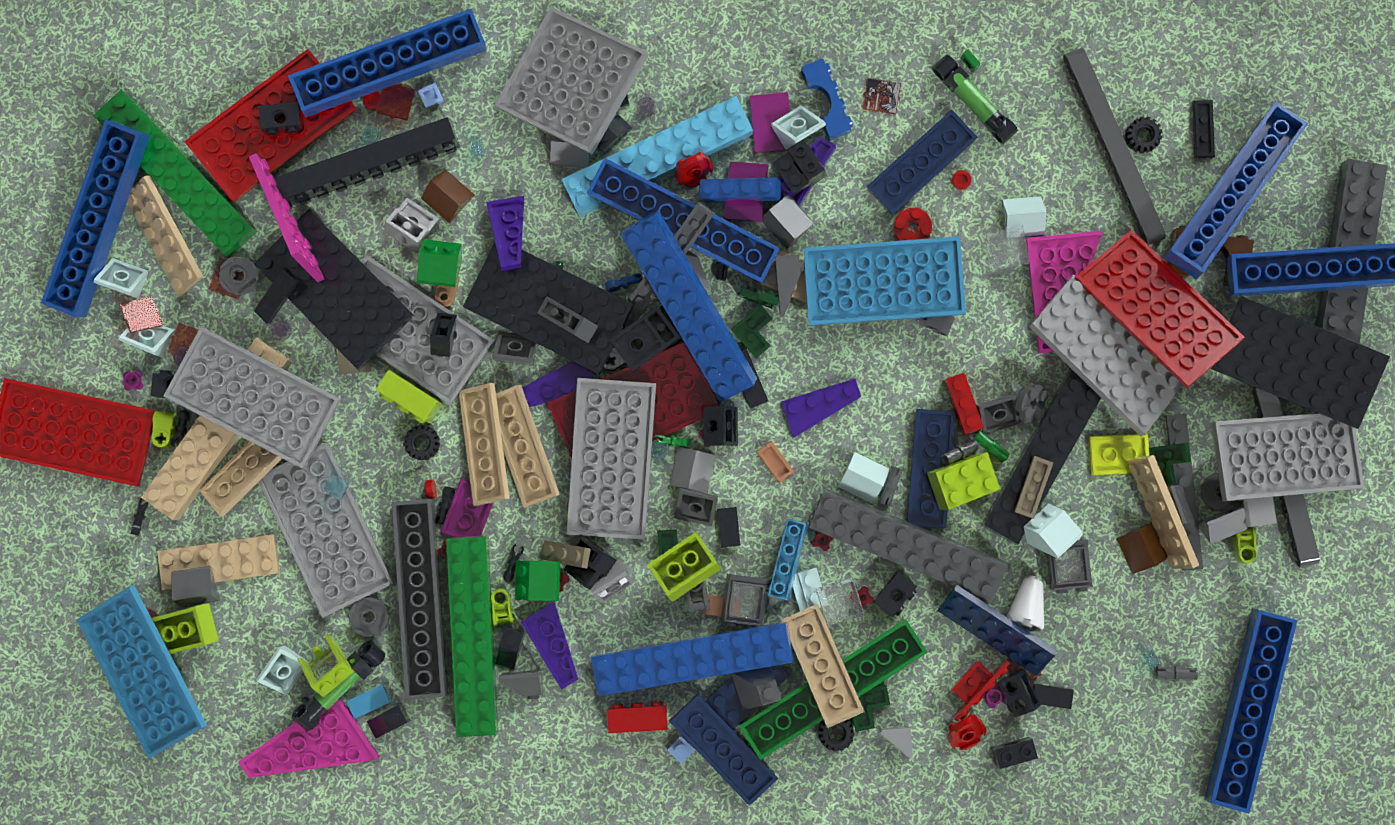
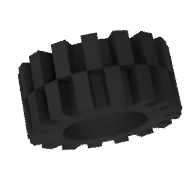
[1125,116,1163,154]
[403,425,441,461]
[818,719,854,752]

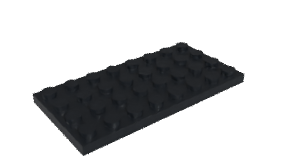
[254,209,415,371]
[463,242,634,375]
[1210,296,1390,429]

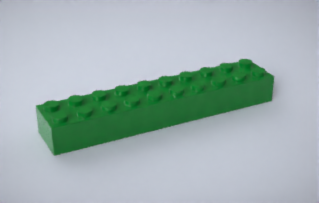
[93,89,258,258]
[446,536,498,737]
[739,619,928,760]

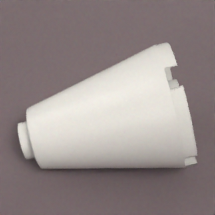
[1006,576,1044,632]

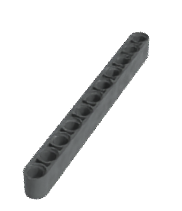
[1063,47,1166,246]
[1250,386,1320,568]

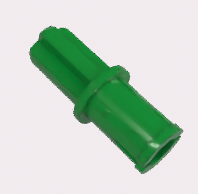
[973,430,1010,462]

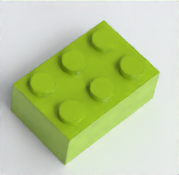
[376,370,443,424]
[927,452,1000,510]
[647,532,721,602]
[152,603,219,654]

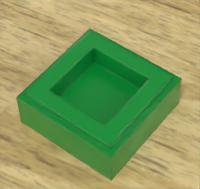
[961,49,981,72]

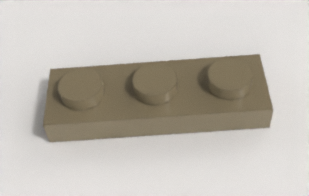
[1014,456,1053,519]
[541,540,590,568]

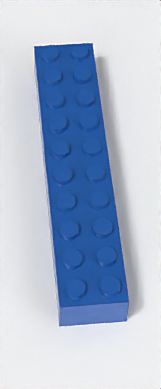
[288,9,486,117]
[1164,102,1308,280]
[41,119,150,317]
[587,157,780,283]
[621,210,757,402]
[1226,243,1395,297]
[1204,609,1298,814]
[591,621,794,696]

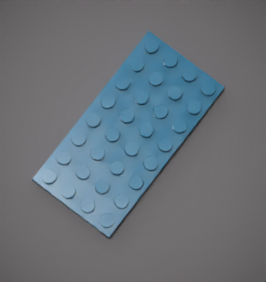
[804,236,966,326]
[77,585,207,759]

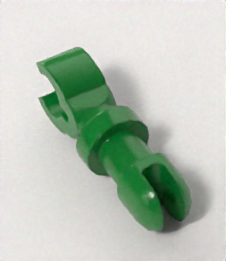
[653,435,691,447]

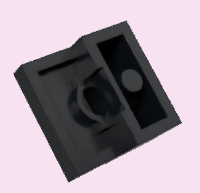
[772,139,827,195]
[702,406,738,446]
[563,534,617,590]

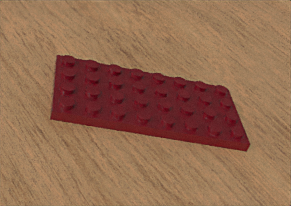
[547,342,719,458]

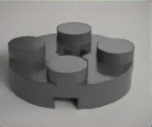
[219,257,260,296]
[1015,383,1049,423]
[1201,473,1239,511]
[349,597,389,637]

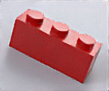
[943,372,984,436]
[607,701,668,734]

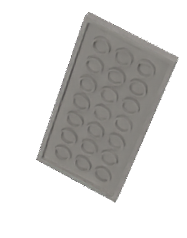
[362,255,495,405]
[1029,275,1182,436]
[164,327,341,469]
[567,378,656,540]
[1211,414,1365,502]
[259,443,394,618]

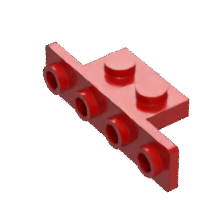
[951,659,1010,721]

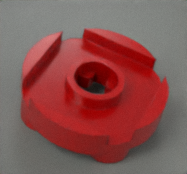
[675,152,713,187]
[893,207,932,241]
[947,714,987,750]

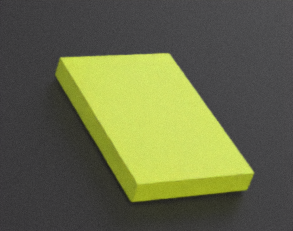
[1089,434,1149,475]

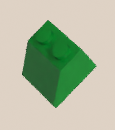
[417,239,462,287]
[515,560,560,601]

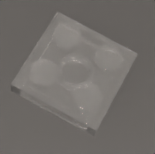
[984,225,1031,271]

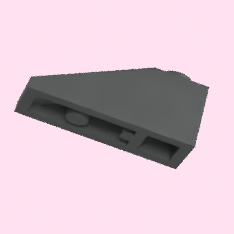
[775,255,804,317]
[537,296,598,343]

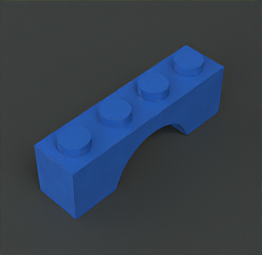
[801,58,853,141]
[699,177,781,203]

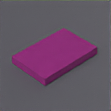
[750,92,790,154]
[724,162,769,222]
[440,478,494,537]

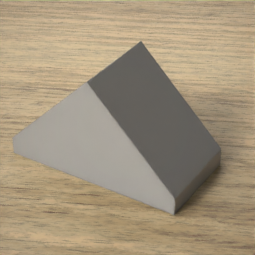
[879,726,913,759]

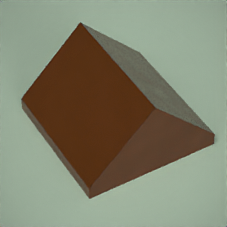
[421,170,475,224]
[1116,522,1167,574]

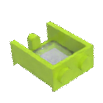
[297,634,354,697]

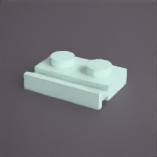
[793,568,828,611]

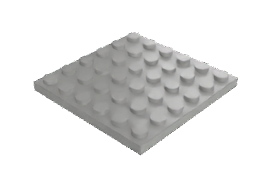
[494,7,649,155]

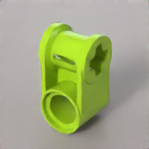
[152,411,177,449]
[1232,526,1257,564]
[491,588,514,627]

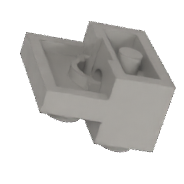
[384,198,439,253]

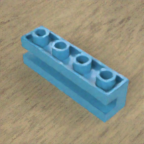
[768,519,808,600]

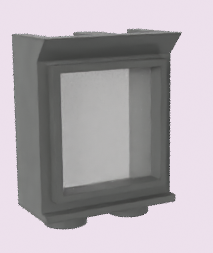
[1047,539,1093,594]
[721,573,769,628]

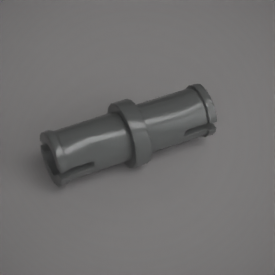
[941,439,979,466]
[878,466,903,506]
[1156,665,1198,681]

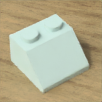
[1024,504,1083,558]

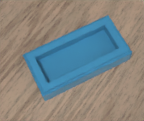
[346,684,391,719]

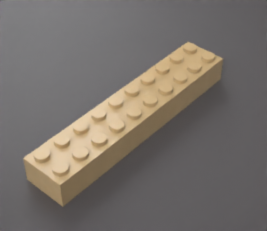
[141,337,292,520]

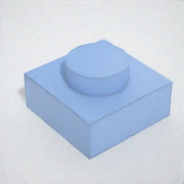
[418,83,444,109]
[667,735,695,764]

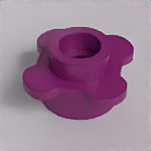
[123,371,143,391]
[981,685,1005,708]

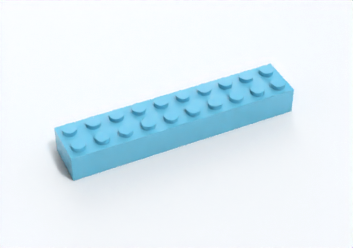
[562,96,753,217]

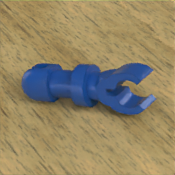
[605,273,643,293]

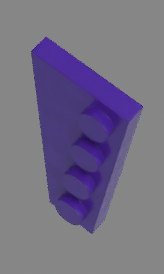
[777,136,837,206]
[486,196,525,271]
[522,361,595,408]
[781,378,861,438]
[521,602,579,690]

